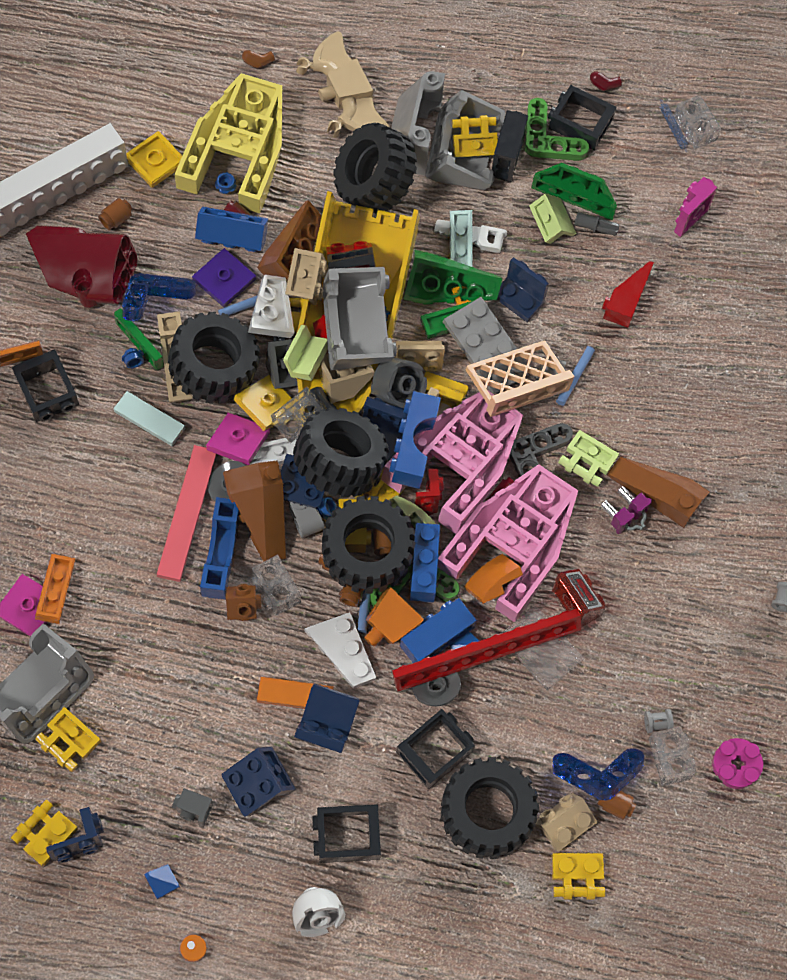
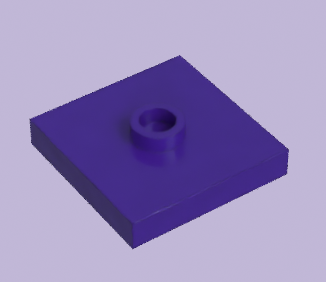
[192,248,256,308]

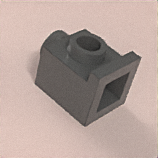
[172,788,213,828]

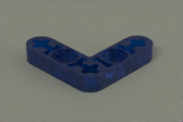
[122,274,196,321]
[552,748,644,800]

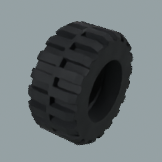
[333,122,417,214]
[168,312,260,404]
[293,408,389,498]
[322,496,415,594]
[441,757,539,859]

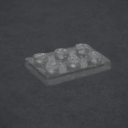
[501,605,584,691]

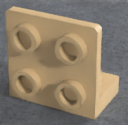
[285,248,329,306]
[396,341,445,372]

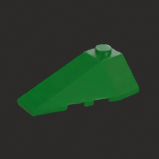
[403,250,503,305]

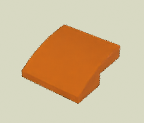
[0,340,43,367]
[465,554,523,604]

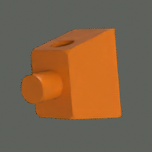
[364,587,424,647]

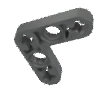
[509,423,573,477]

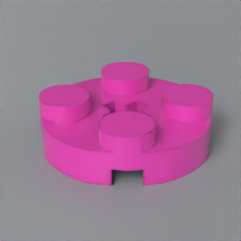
[712,738,763,789]

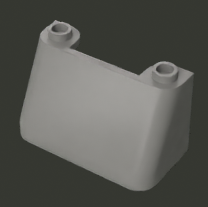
[391,71,445,176]
[426,90,505,190]
[323,267,397,370]
[0,624,94,744]

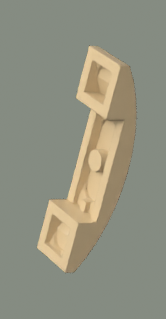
[157,311,192,403]

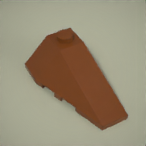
[607,457,710,528]
[223,460,286,563]

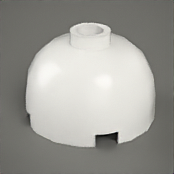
[292,887,346,937]

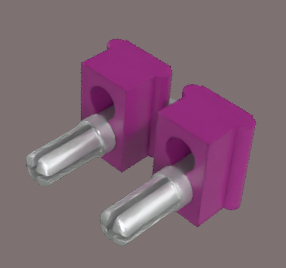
[601,486,651,534]

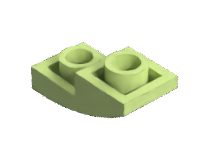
[389,496,436,528]

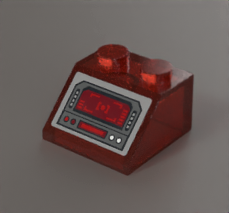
[552,569,605,628]

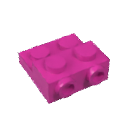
[674,177,717,237]

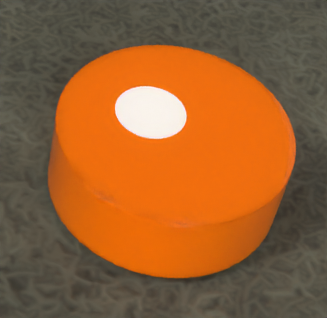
[180,935,207,962]

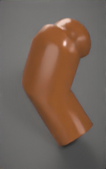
[242,50,275,68]

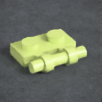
[558,430,619,487]

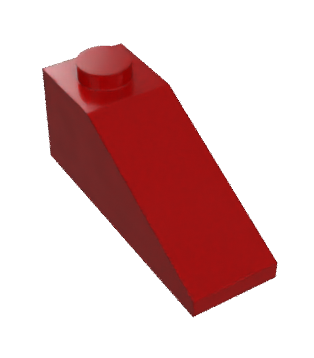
[602,261,654,328]

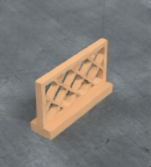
[465,340,574,417]

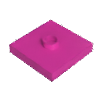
[206,412,270,465]
[0,574,47,637]

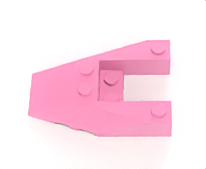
[381,391,523,534]
[437,465,578,622]

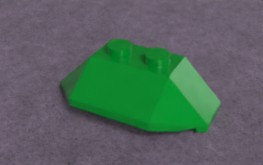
[531,163,617,220]

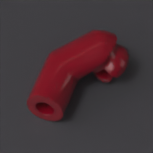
[590,71,622,91]

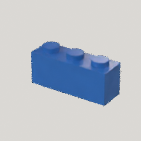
[195,206,268,252]
[410,523,440,603]
[400,598,477,663]

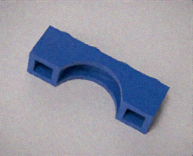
[389,391,441,489]
[200,497,241,600]

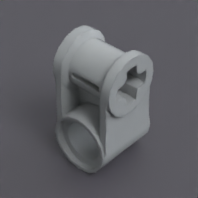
[289,502,325,538]

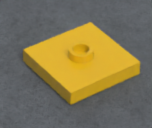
[126,131,182,188]
[234,375,299,431]

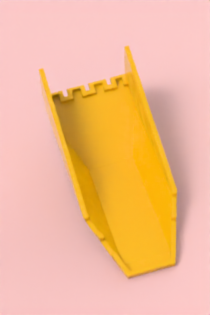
[296,191,420,424]

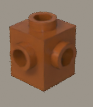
[226,584,262,621]

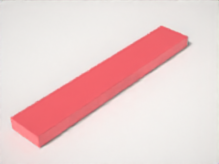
[157,445,217,582]

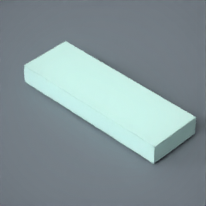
[450,210,473,267]
[114,391,185,446]

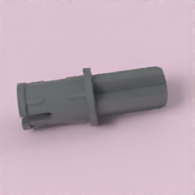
[574,212,619,236]

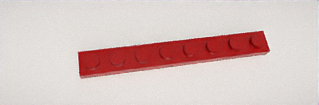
[392,608,582,692]

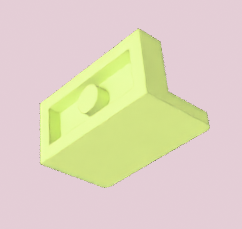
[529,193,576,244]
[283,325,328,381]

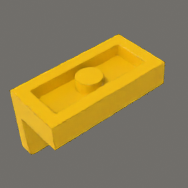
[424,372,468,408]

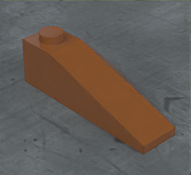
[257,200,322,282]

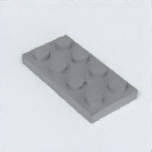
[443,297,529,395]

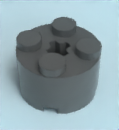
[371,358,427,408]

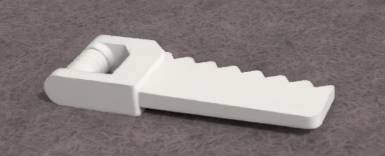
[434,220,507,253]

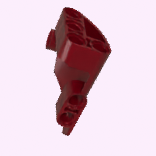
[26,226,138,308]

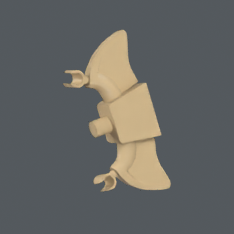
[296,31,389,138]

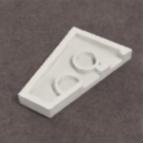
[248,275,294,338]
[305,612,376,689]

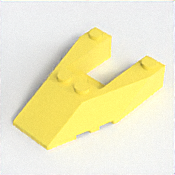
[175,73,282,213]

